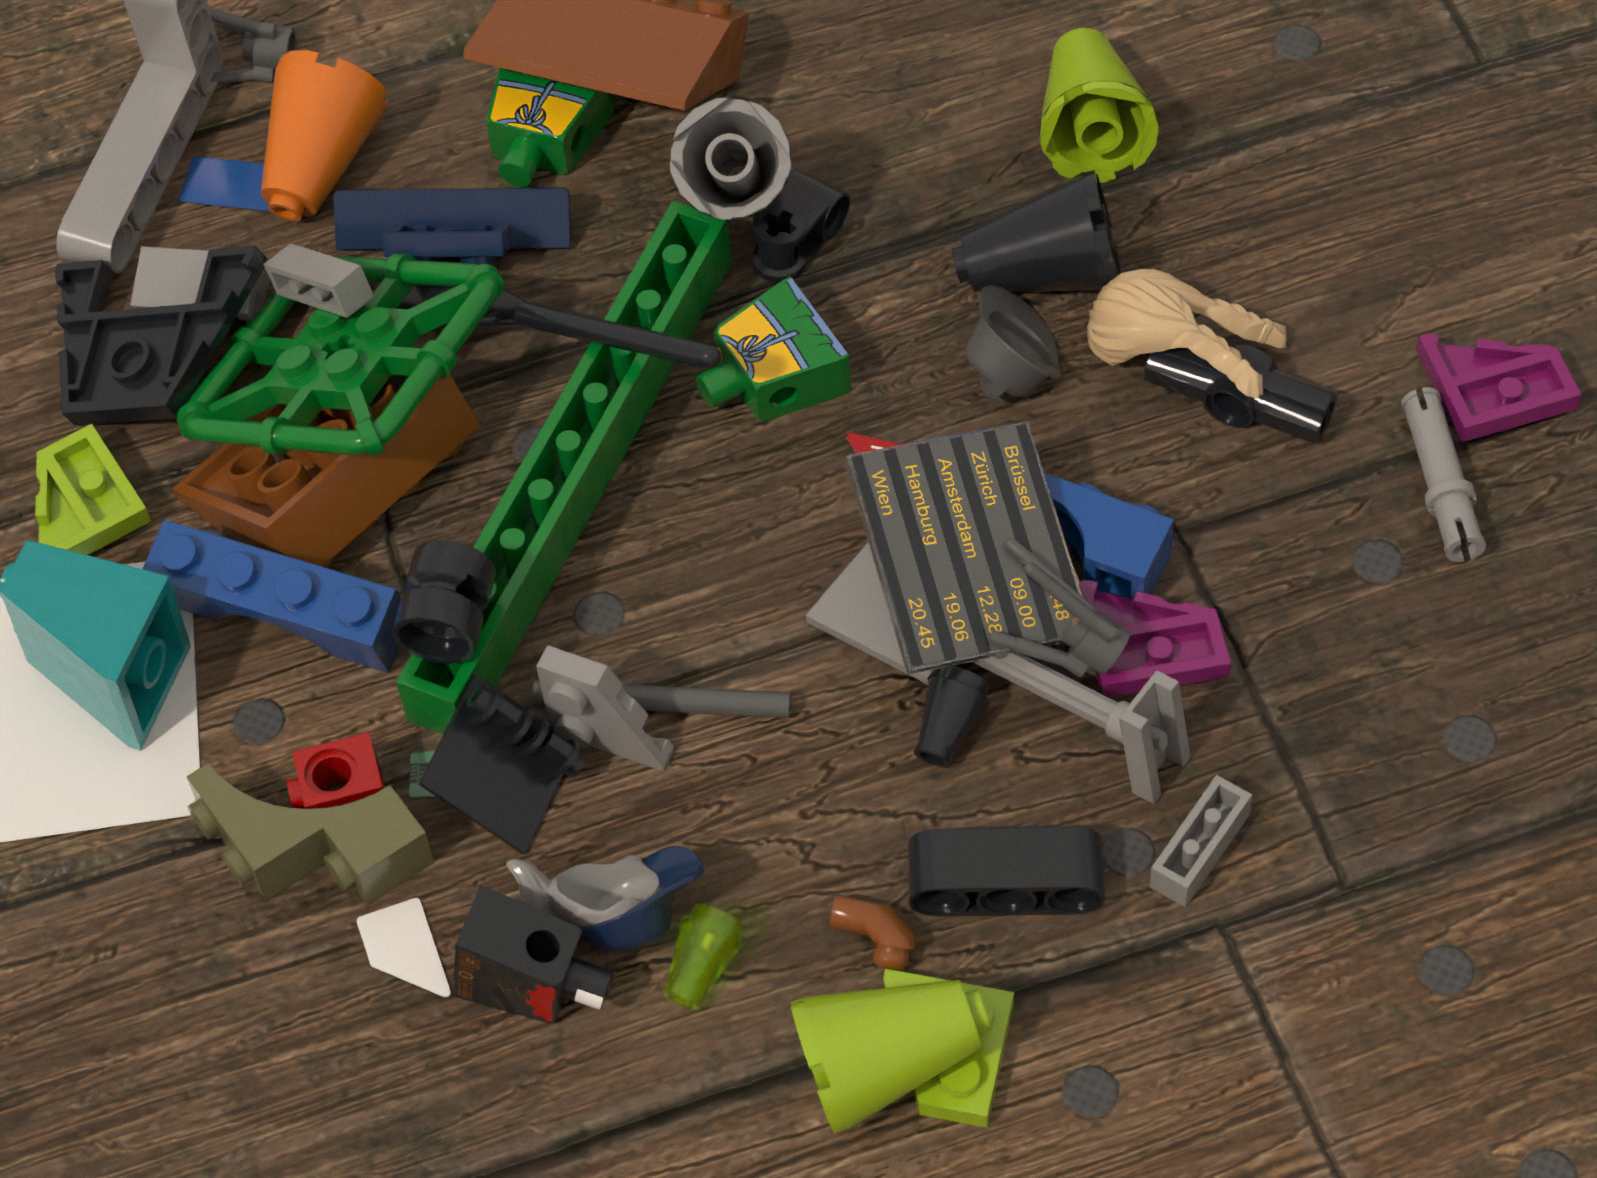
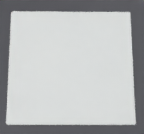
[0,561,200,843]

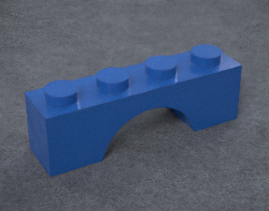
[937,435,1174,599]
[142,520,402,673]

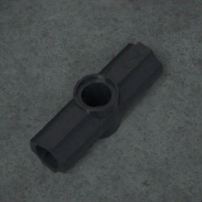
[1144,345,1338,444]

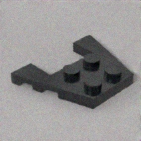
[55,245,267,425]

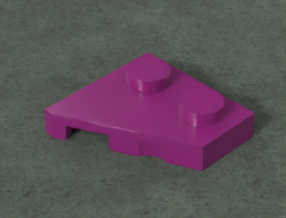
[1416,333,1582,442]
[1079,580,1231,698]

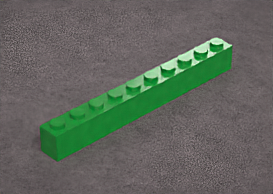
[396,200,732,734]

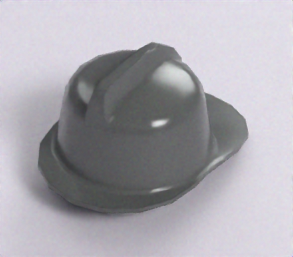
[965,285,1061,400]

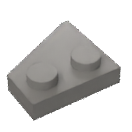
[536,645,675,771]

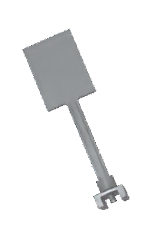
[805,539,1191,804]

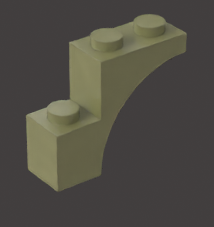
[186,763,435,905]

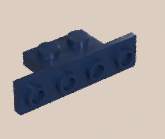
[333,187,572,265]

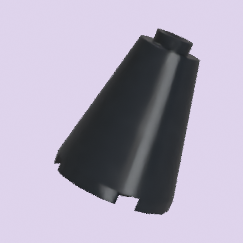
[952,170,1122,292]

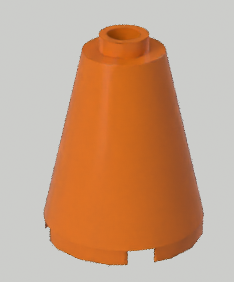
[260,50,388,221]

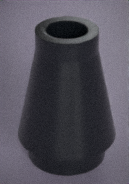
[914,666,990,768]

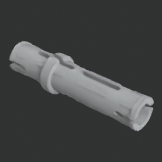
[1401,387,1486,562]

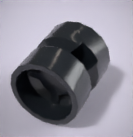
[392,540,496,664]

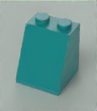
[0,540,191,750]

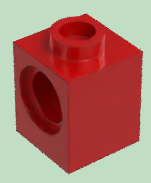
[286,732,385,809]

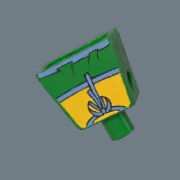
[486,68,614,187]
[695,276,851,421]

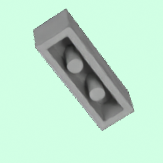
[263,243,374,318]
[1150,775,1252,908]

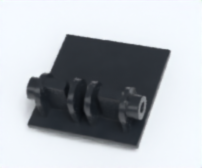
[418,674,586,854]

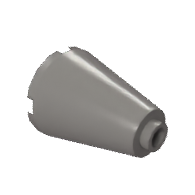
[670,98,792,220]

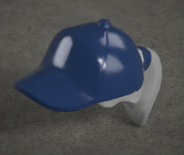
[506,846,705,952]

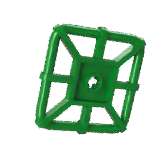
[176,253,504,457]

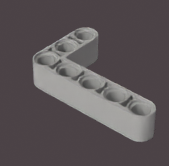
[56,0,223,273]

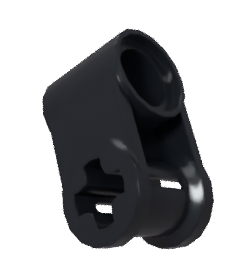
[753,168,851,283]

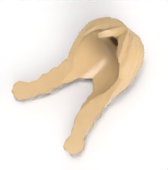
[1086,269,1287,399]

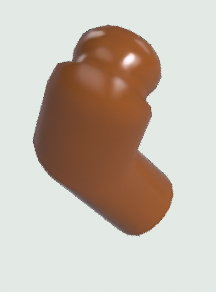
[830,895,915,971]

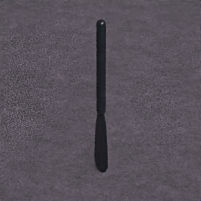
[397,285,722,369]

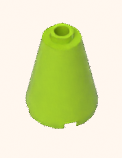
[1039,28,1159,183]
[790,980,992,1134]

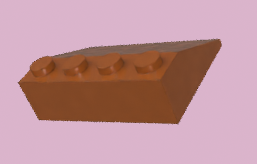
[463,0,749,111]
[172,374,481,568]

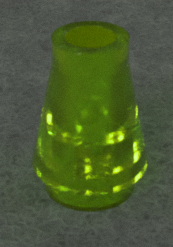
[662,904,744,1010]

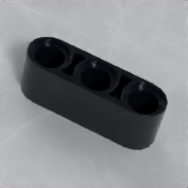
[908,827,1105,917]

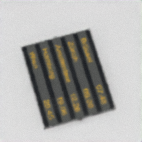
[845,421,1082,675]

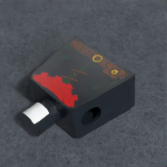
[453,886,614,1023]

